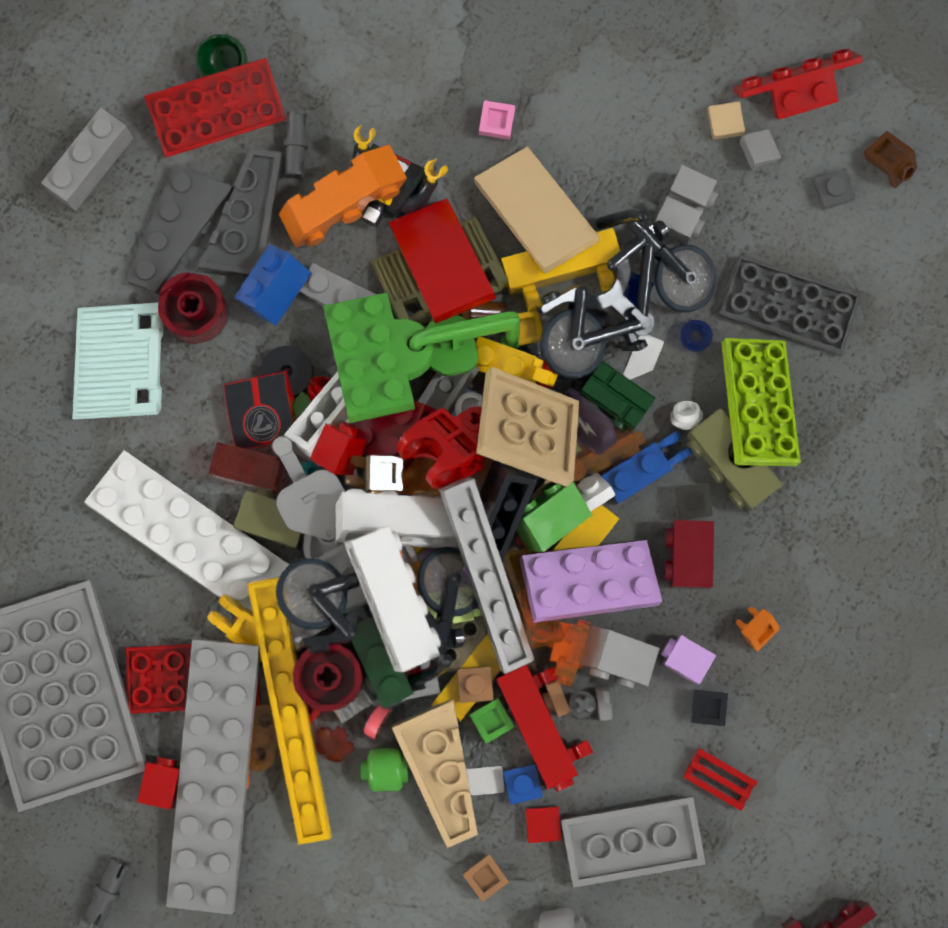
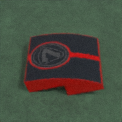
[224,370,296,451]

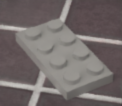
[561,796,706,888]

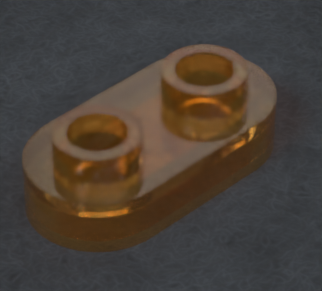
[554,618,591,687]
[249,704,279,772]

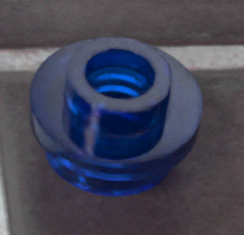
[680,320,713,352]

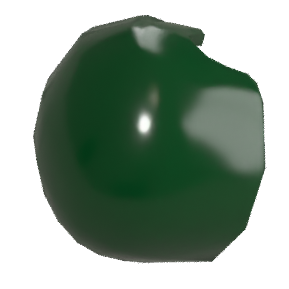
[195,34,248,77]

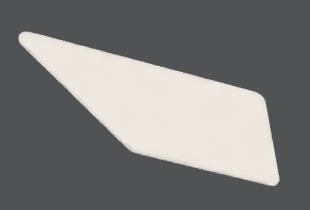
[623,335,664,379]
[466,766,504,795]

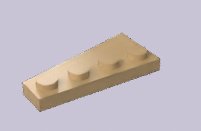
[392,698,478,848]

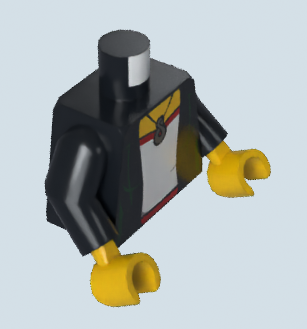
[351,124,448,227]

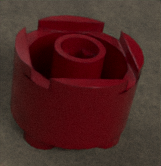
[158,272,229,345]
[293,644,364,711]

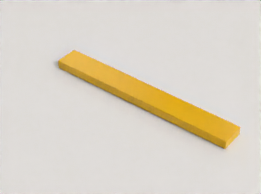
[431,505,619,721]
[247,576,332,845]

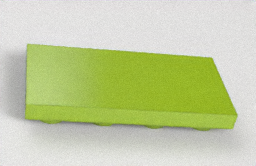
[721,338,801,466]

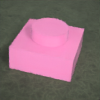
[479,100,515,140]

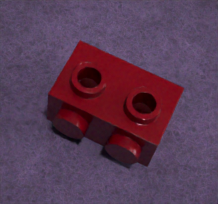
[664,520,714,589]

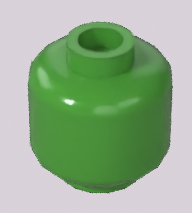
[361,748,409,792]

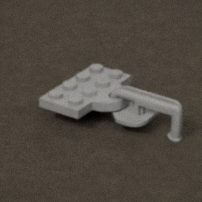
[272,436,427,637]

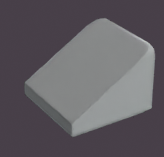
[739,129,781,170]

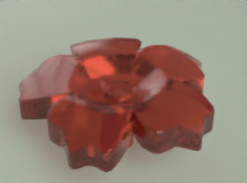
[315,726,354,763]

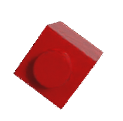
[310,421,367,476]
[137,756,180,809]

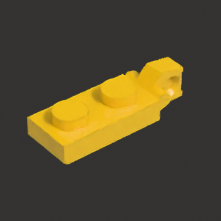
[476,337,558,387]

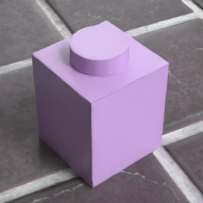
[661,635,716,684]

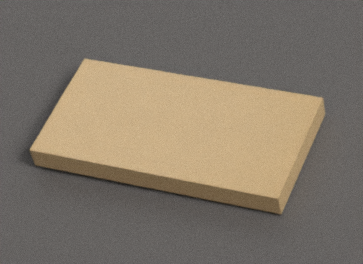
[474,146,599,274]

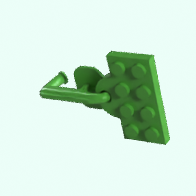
[323,293,520,423]

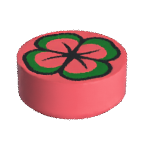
[364,705,391,740]

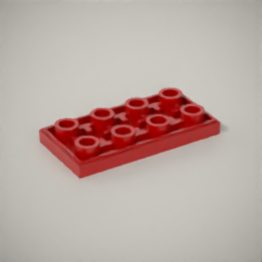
[144,57,287,158]
[388,198,496,324]
[125,641,261,714]

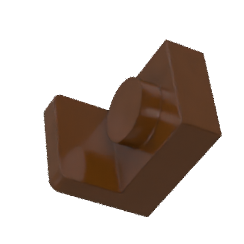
[864,131,917,188]

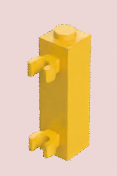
[501,228,620,312]

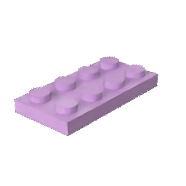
[519,540,663,623]

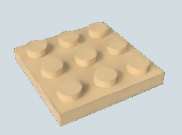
[477,367,579,487]

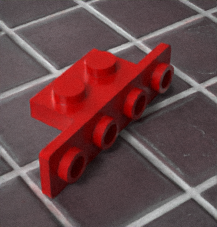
[733,49,863,120]

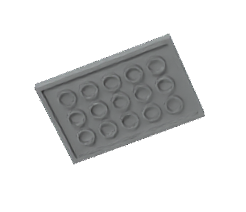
[0,580,147,813]

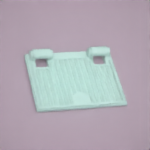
[72,302,164,420]

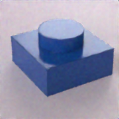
[503,764,543,804]

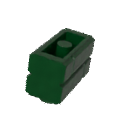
[579,361,656,433]

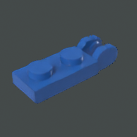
[601,431,693,505]

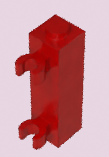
[496,665,593,792]

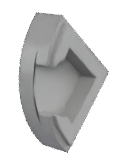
[595,686,613,721]

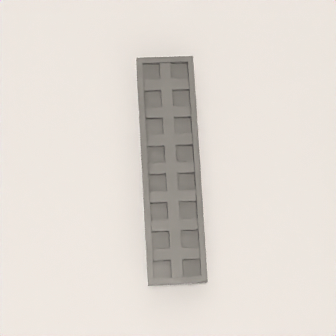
[166,638,260,915]

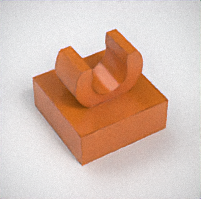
[736,607,780,652]

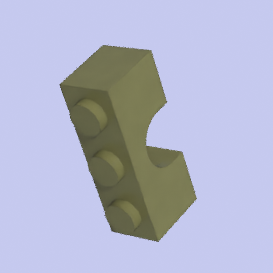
[686,408,783,512]

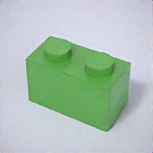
[516,482,592,552]

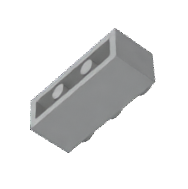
[41,108,133,212]

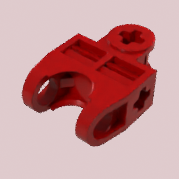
[396,406,485,489]

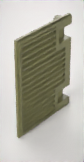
[371,217,508,324]

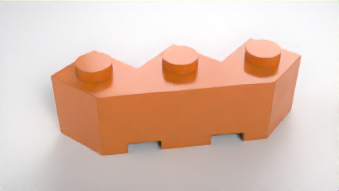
[279,144,407,248]

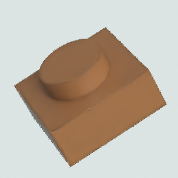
[457,667,493,703]
[542,681,571,717]
[462,853,509,902]

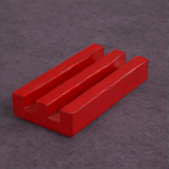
[682,748,757,811]

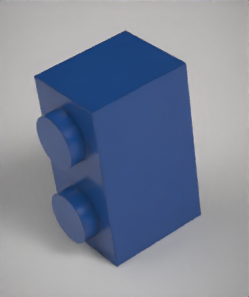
[234,244,311,326]

